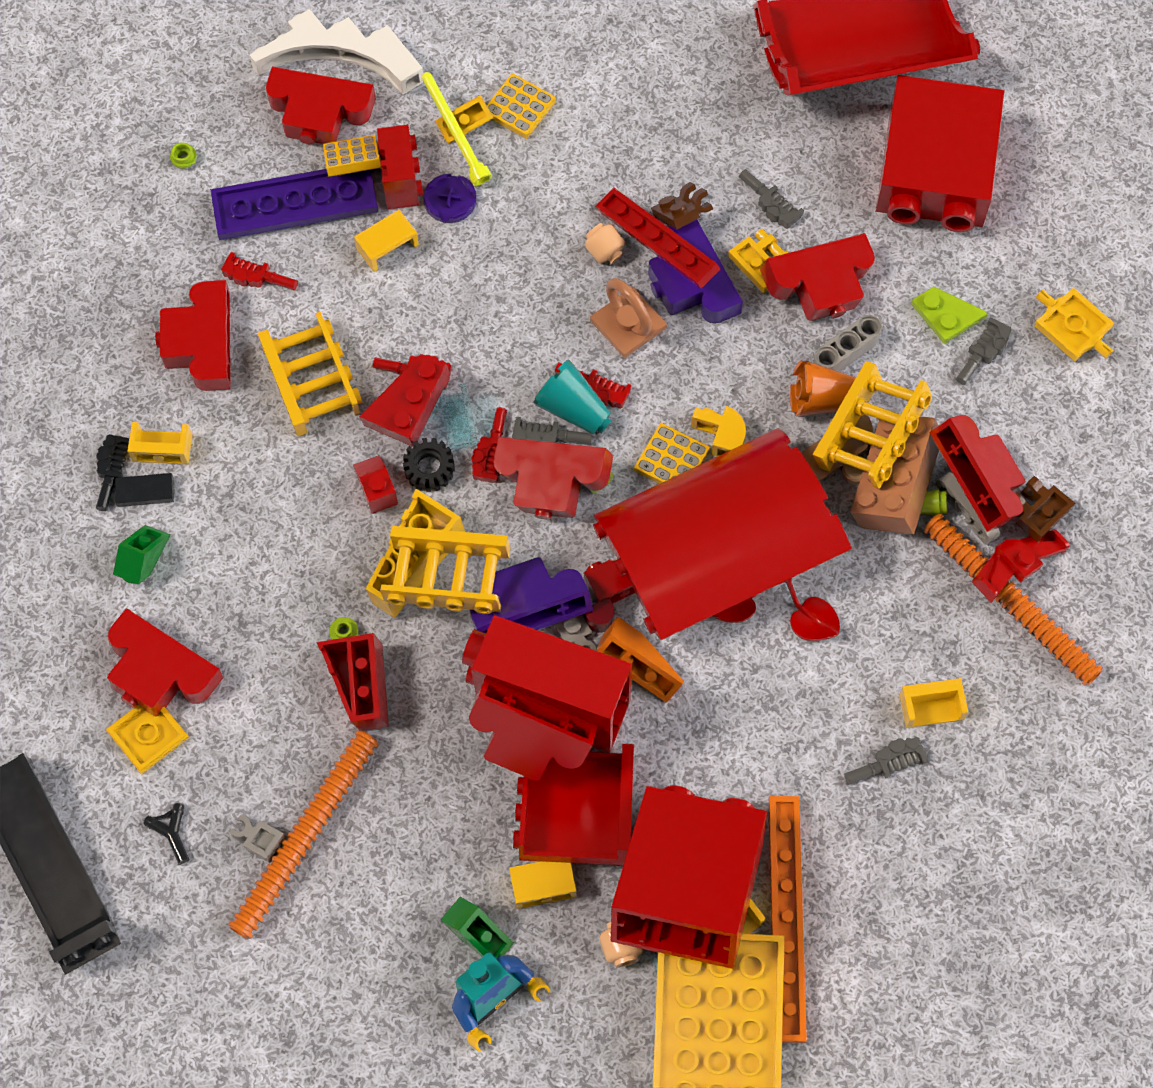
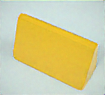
[435,95,493,144]

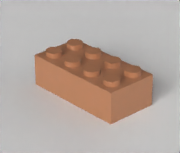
[851,416,939,535]

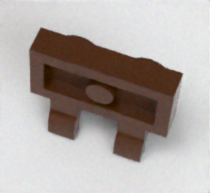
[651,182,713,230]
[1015,476,1076,542]

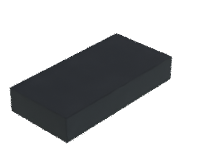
[115,473,174,507]

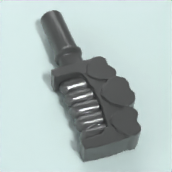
[739,169,804,229]
[956,317,1011,385]
[512,417,592,445]
[844,737,928,785]

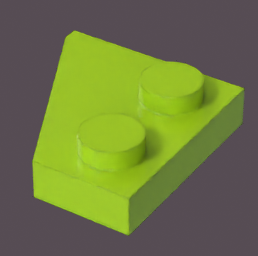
[911,286,987,344]

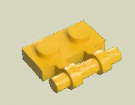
[728,229,790,293]

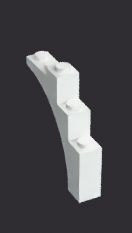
[250,9,423,94]

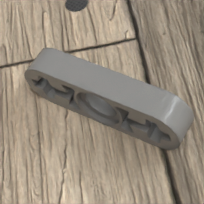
[936,472,1000,545]

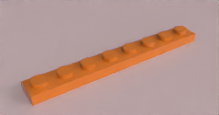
[768,796,807,1043]

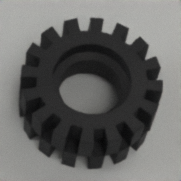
[403,438,455,492]

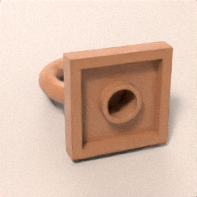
[590,278,667,359]

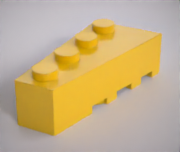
[366,489,465,618]

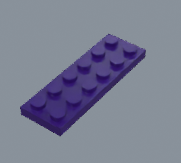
[210,169,378,241]

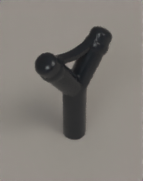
[143,803,190,865]

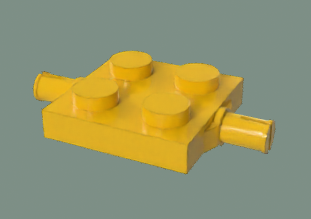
[1034,288,1114,362]

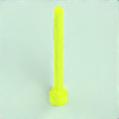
[422,72,492,186]

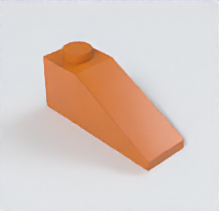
[596,617,684,703]

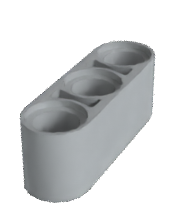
[813,315,882,372]

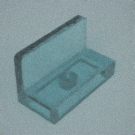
[439,383,478,450]

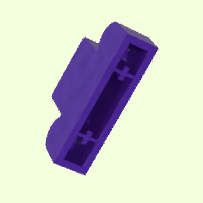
[648,219,743,324]
[470,557,593,633]

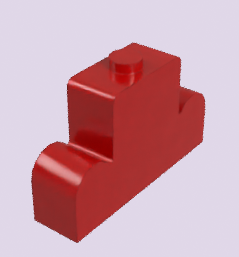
[266,66,376,145]
[760,233,875,321]
[155,280,231,391]
[929,415,1026,532]
[494,437,614,520]
[107,608,223,717]
[469,678,598,781]

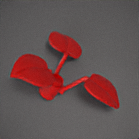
[713,578,840,641]

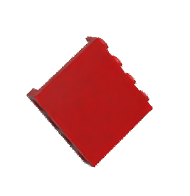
[513,744,634,865]

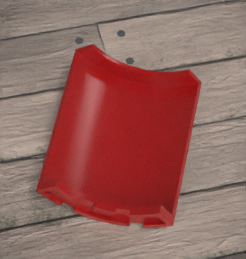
[753,0,980,96]
[593,428,852,640]

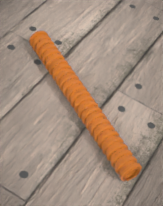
[923,514,1103,686]
[228,730,379,939]

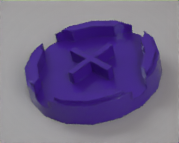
[423,174,476,223]

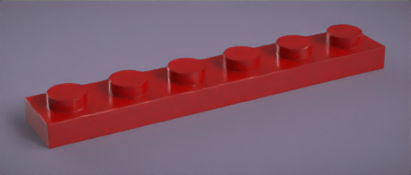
[595,187,720,289]

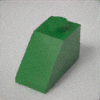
[113,525,171,584]
[441,897,514,958]

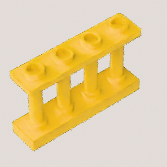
[258,312,363,437]
[813,361,932,489]
[380,526,511,614]

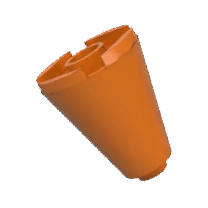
[790,360,856,417]

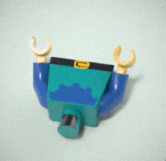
[452,952,550,1052]

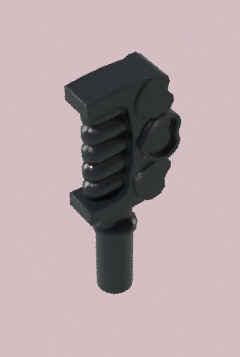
[96,434,129,511]

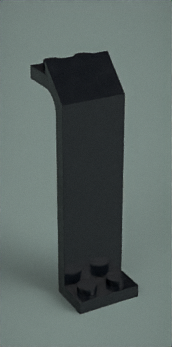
[0,753,121,975]

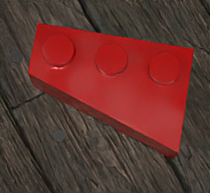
[377,124,423,210]
[359,354,450,447]
[316,633,389,731]

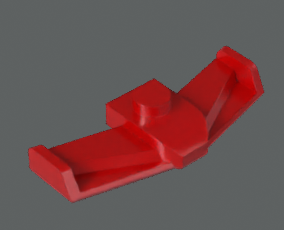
[972,529,1070,603]

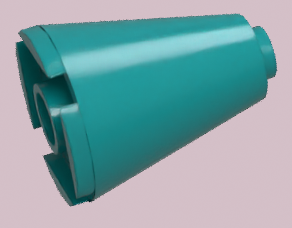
[533,359,612,435]

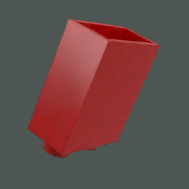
[875,75,1005,232]
[462,615,632,753]
[610,785,767,969]

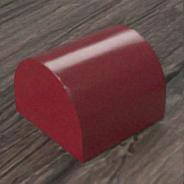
[583,598,614,633]

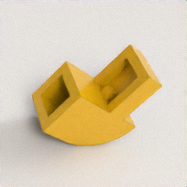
[691,406,746,457]

